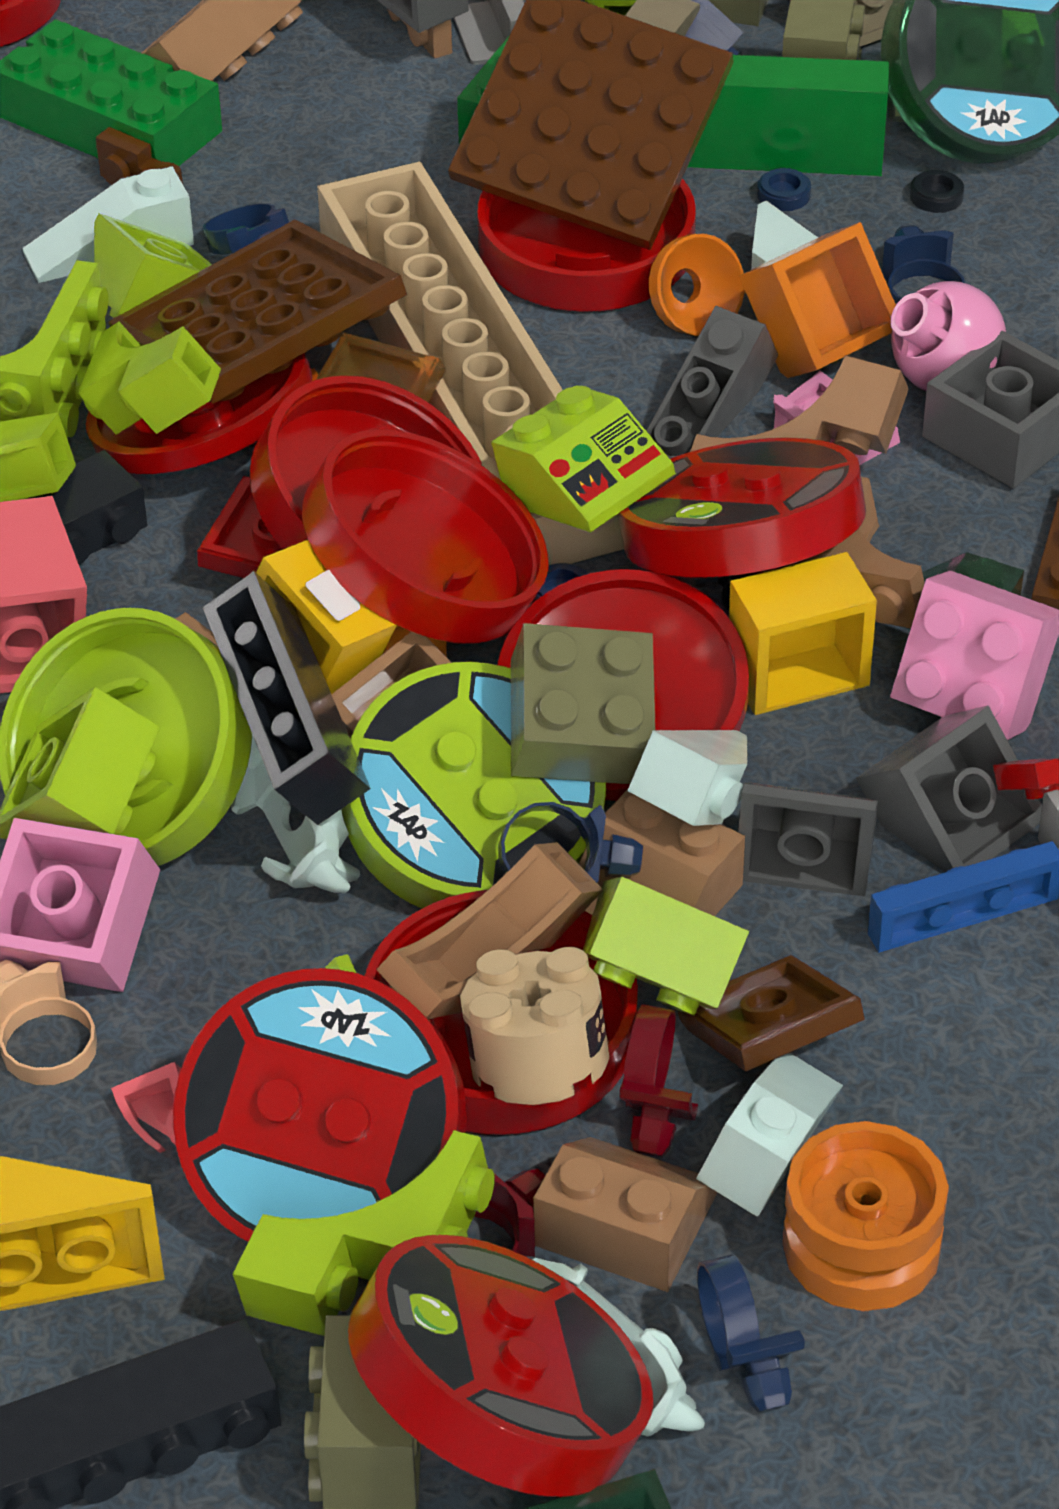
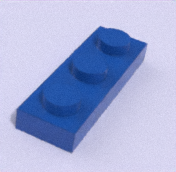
[868,841,1059,952]

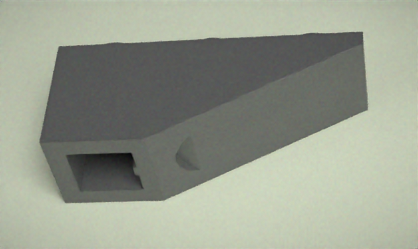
[647,306,779,459]

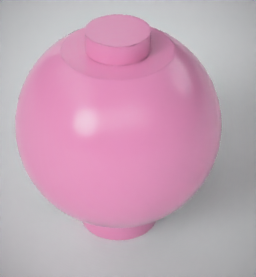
[891,281,1006,391]

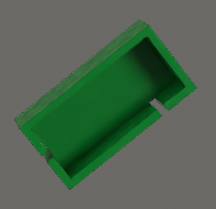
[0,19,223,166]

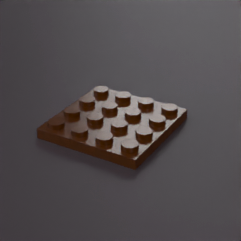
[448,0,734,250]
[108,219,407,404]

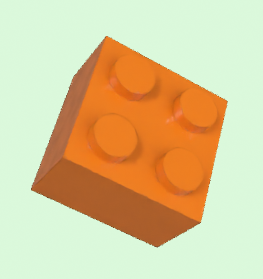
[739,222,896,378]

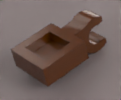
[96,127,183,185]

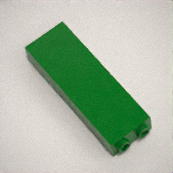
[688,55,889,176]

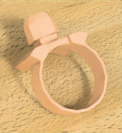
[0,959,97,1085]

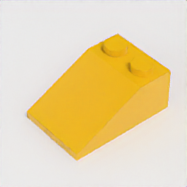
[0,1156,165,1311]

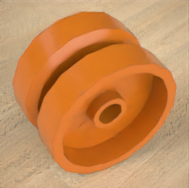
[782,1121,949,1311]

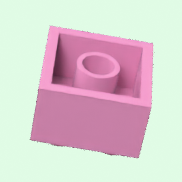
[890,571,1059,740]
[0,818,160,992]

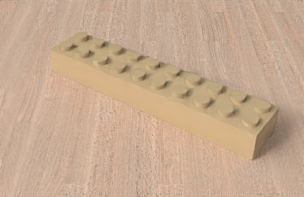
[317,162,624,565]

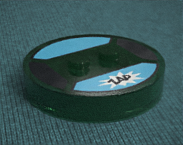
[881,0,1059,163]

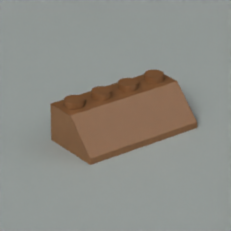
[141,0,303,82]

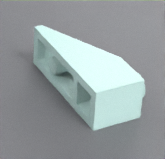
[22,166,194,283]
[628,730,747,826]
[696,1053,843,1217]

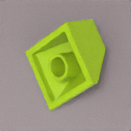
[94,213,212,318]

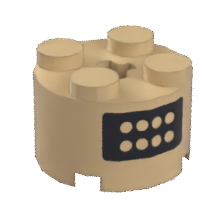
[460,947,609,1105]

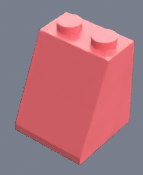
[0,496,87,694]

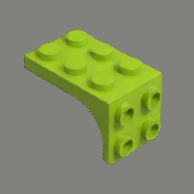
[0,260,109,438]

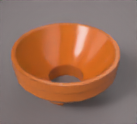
[649,234,745,336]

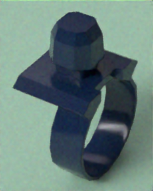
[202,203,289,255]
[882,225,965,304]
[498,802,643,883]
[697,1255,805,1412]

